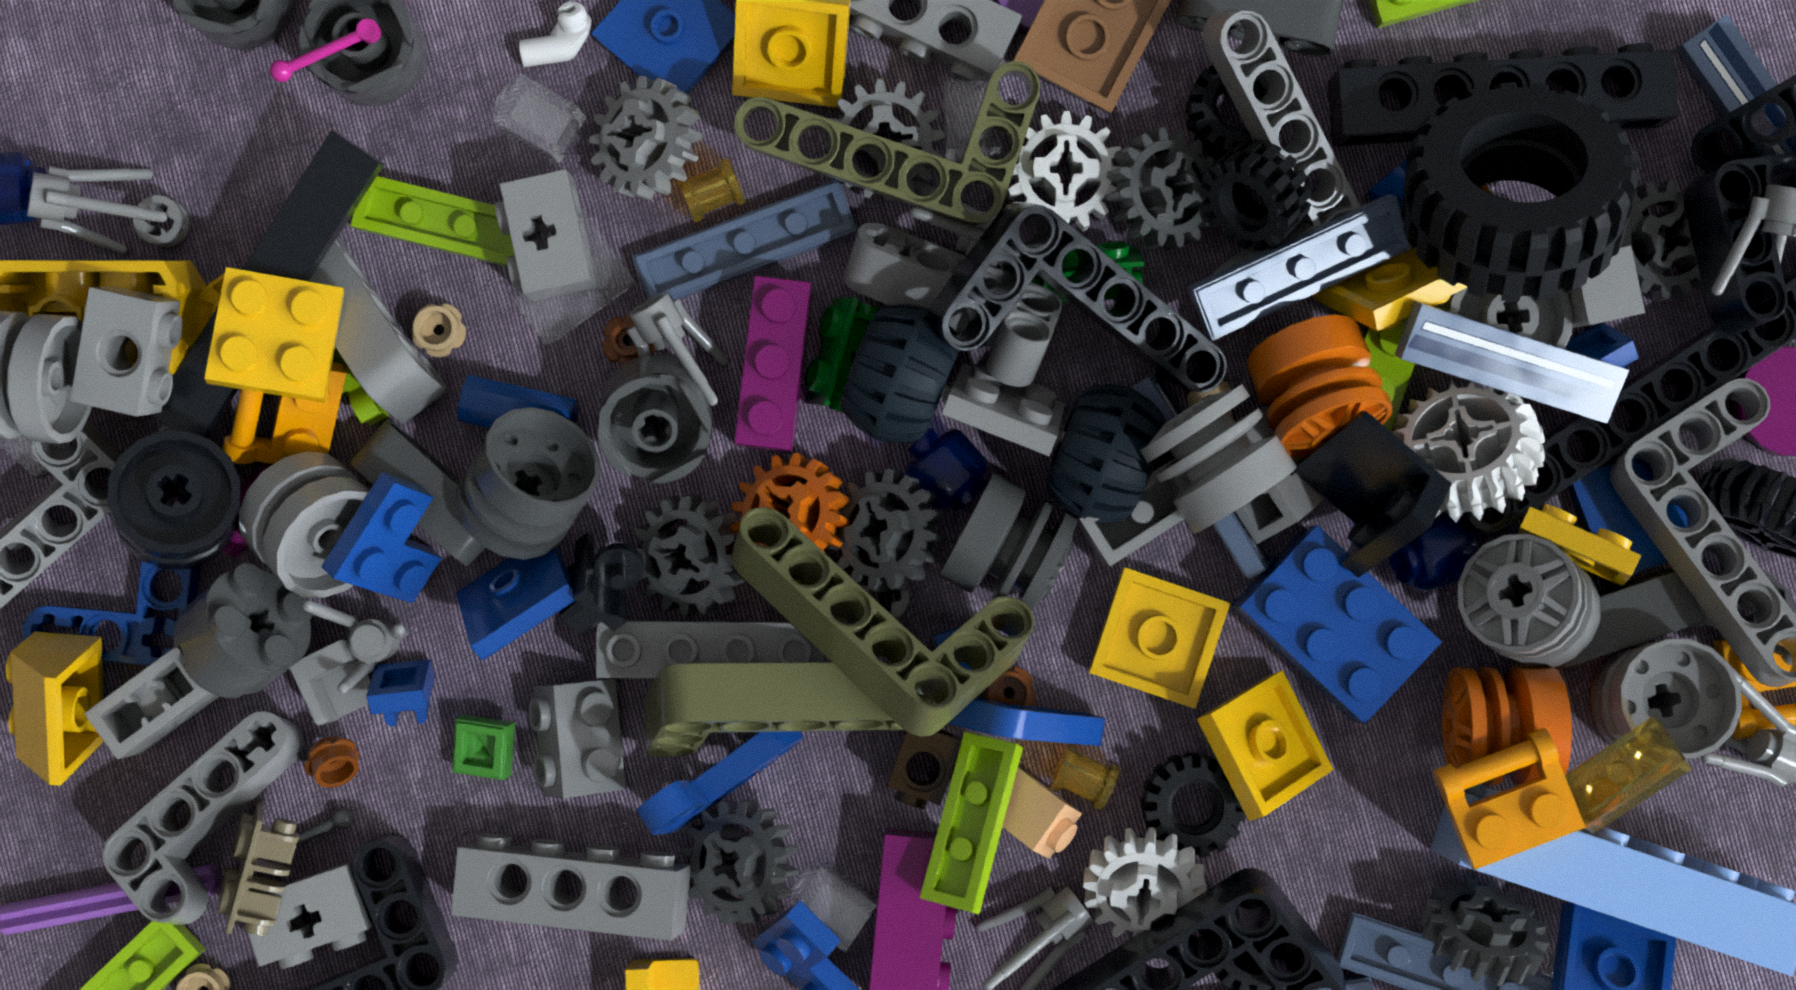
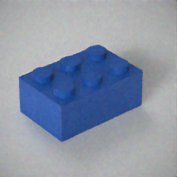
[1230,525,1442,725]

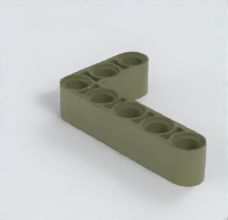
[734,61,1041,225]
[731,507,1035,737]
[644,662,935,757]

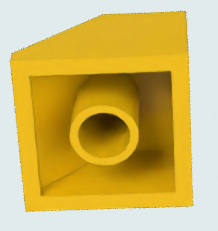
[6,632,104,786]

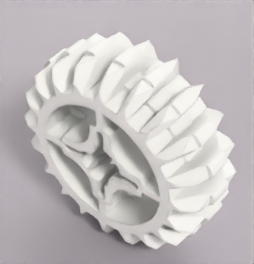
[1392,379,1545,523]

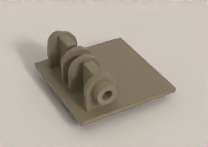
[217,800,300,936]

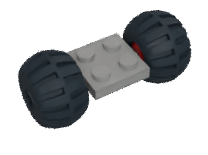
[841,304,1166,524]

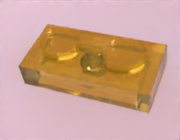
[1565,716,1692,834]

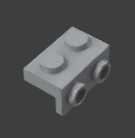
[529,678,626,798]

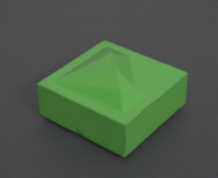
[452,714,515,781]

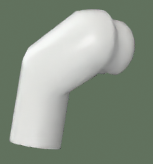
[519,1,592,67]

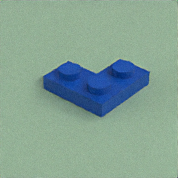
[321,471,442,604]
[751,900,860,990]

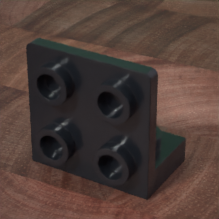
[1294,411,1452,578]

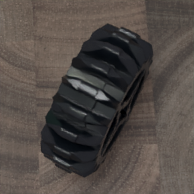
[1699,458,1796,560]

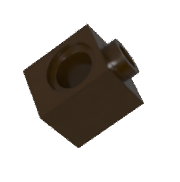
[887,730,962,810]

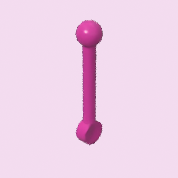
[270,18,381,82]

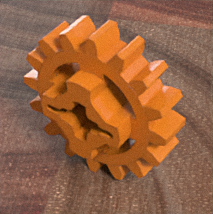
[730,453,850,554]

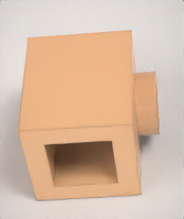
[1003,767,1082,859]

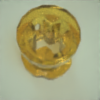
[677,157,746,223]
[1049,743,1121,812]

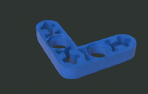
[22,506,200,666]
[947,697,1106,746]
[636,731,804,835]

